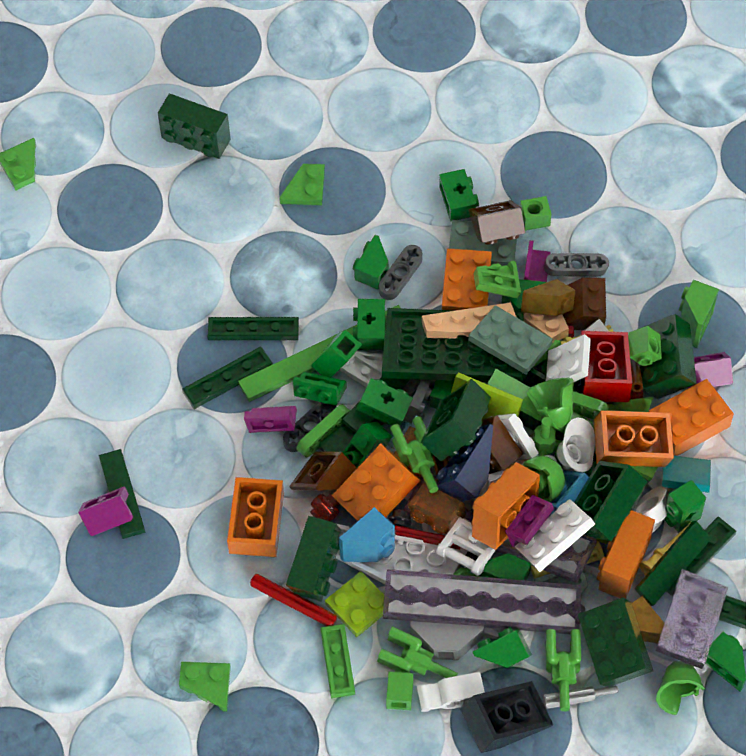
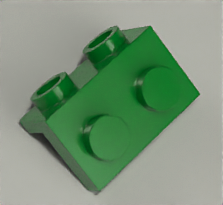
[293,371,347,406]

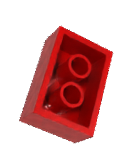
[581,331,632,402]

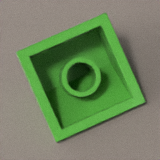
[679,279,719,348]

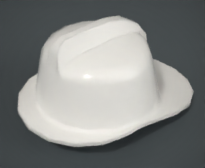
[557,418,595,473]
[633,486,667,532]

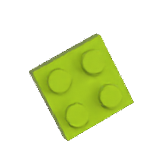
[325,571,391,637]

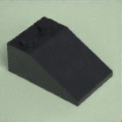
[460,681,553,753]

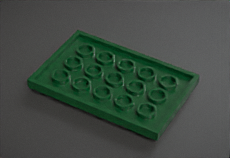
[382,308,524,383]

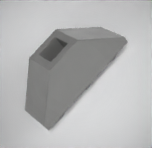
[410,619,484,660]

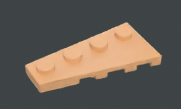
[422,302,516,338]

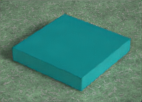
[662,456,711,493]

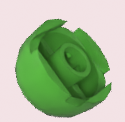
[523,456,565,502]

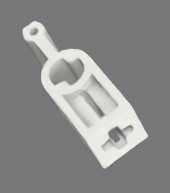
[417,672,485,712]

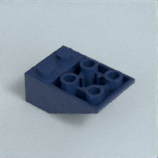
[436,424,493,504]

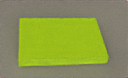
[451,372,523,419]

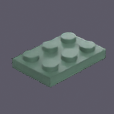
[449,220,517,266]
[468,305,553,374]

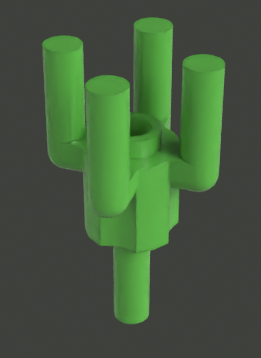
[390,416,438,493]
[532,417,562,462]
[377,626,458,678]
[545,629,581,711]

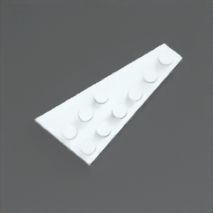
[336,524,468,607]

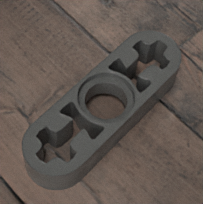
[379,245,423,300]
[544,253,609,276]

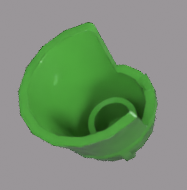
[526,377,574,431]
[656,660,705,715]

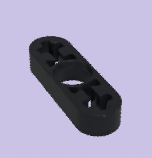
[283,402,337,452]

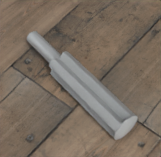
[543,686,619,709]

